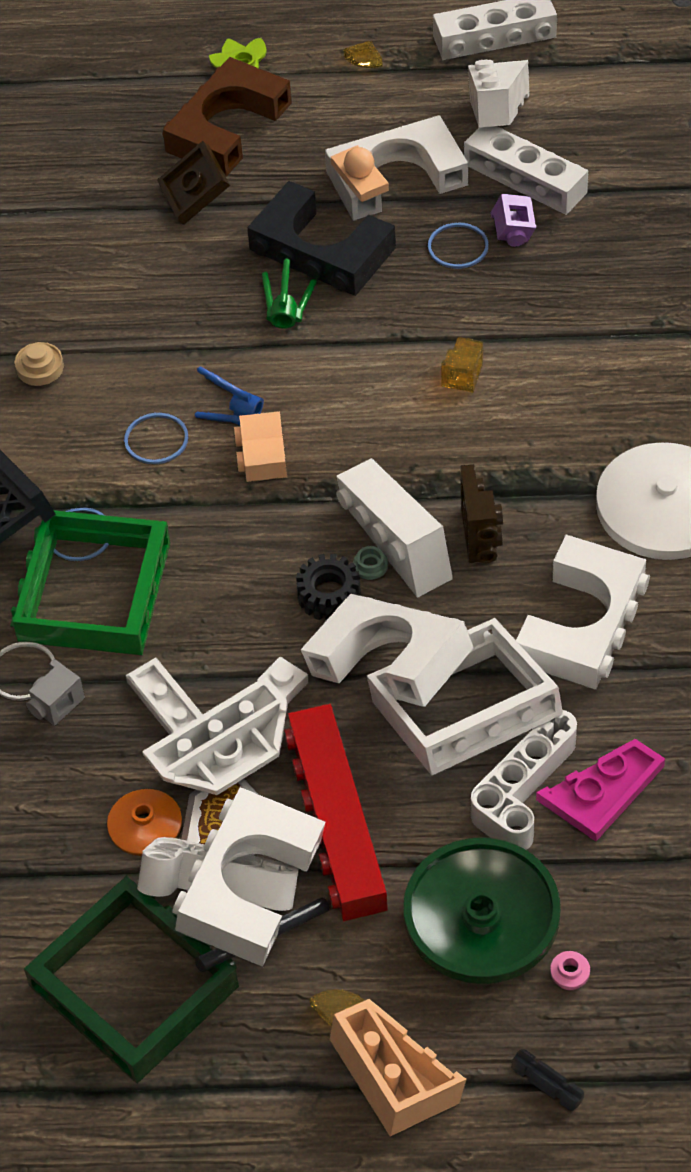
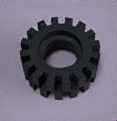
[296,554,361,621]

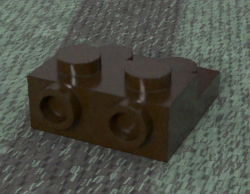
[460,464,503,563]

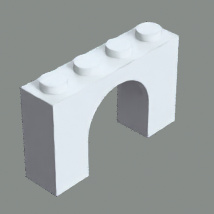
[325,115,468,221]
[516,535,650,689]
[301,594,473,707]
[172,787,326,967]

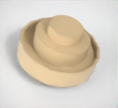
[14,342,64,386]

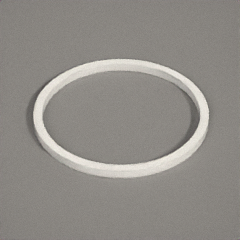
[0,642,55,701]

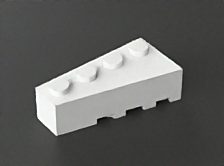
[336,458,453,598]

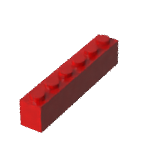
[283,703,388,922]

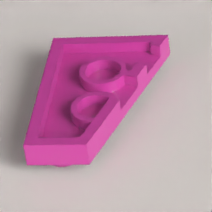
[536,739,665,841]

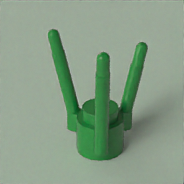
[262,259,316,329]

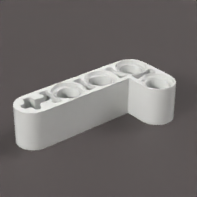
[471,710,577,850]
[137,837,299,911]

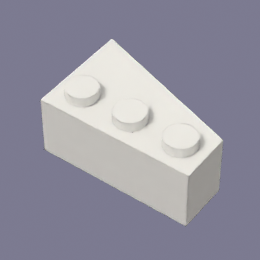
[468,60,529,128]

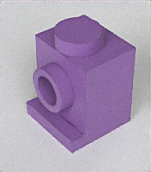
[491,194,536,246]

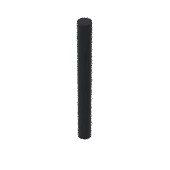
[195,897,329,972]

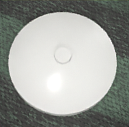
[596,443,691,560]

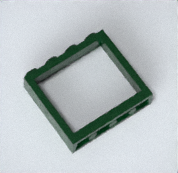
[24,875,239,1084]

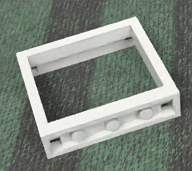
[367,618,563,776]

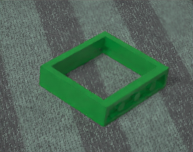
[10,510,170,655]

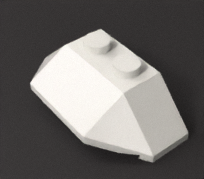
[142,676,288,795]

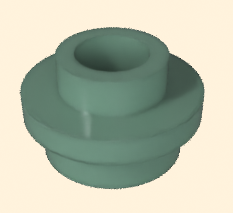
[353,546,388,580]

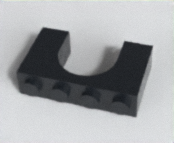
[247,181,396,296]

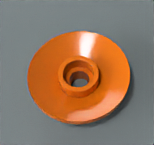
[107,789,182,856]

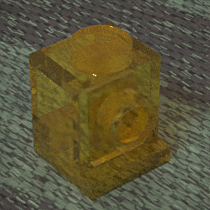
[441,337,483,393]

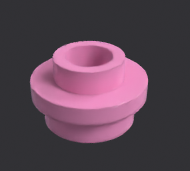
[550,951,590,990]

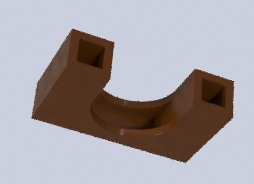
[162,57,292,177]

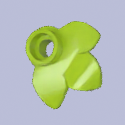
[209,38,267,68]

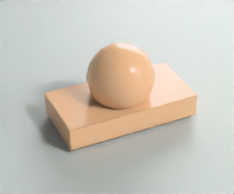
[331,145,389,202]

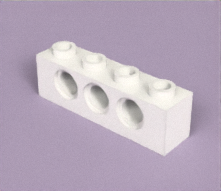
[433,0,557,60]
[464,126,588,215]

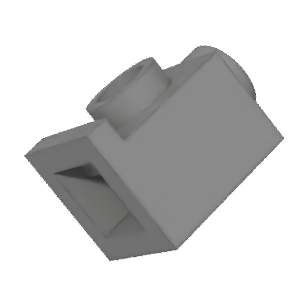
[26,659,85,726]

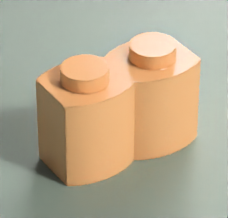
[234,411,287,482]

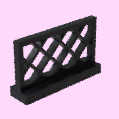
[0,450,56,544]

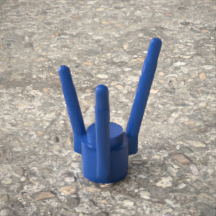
[195,366,264,426]

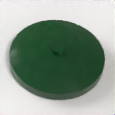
[403,838,561,984]

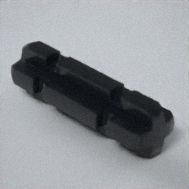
[511,1049,584,1111]

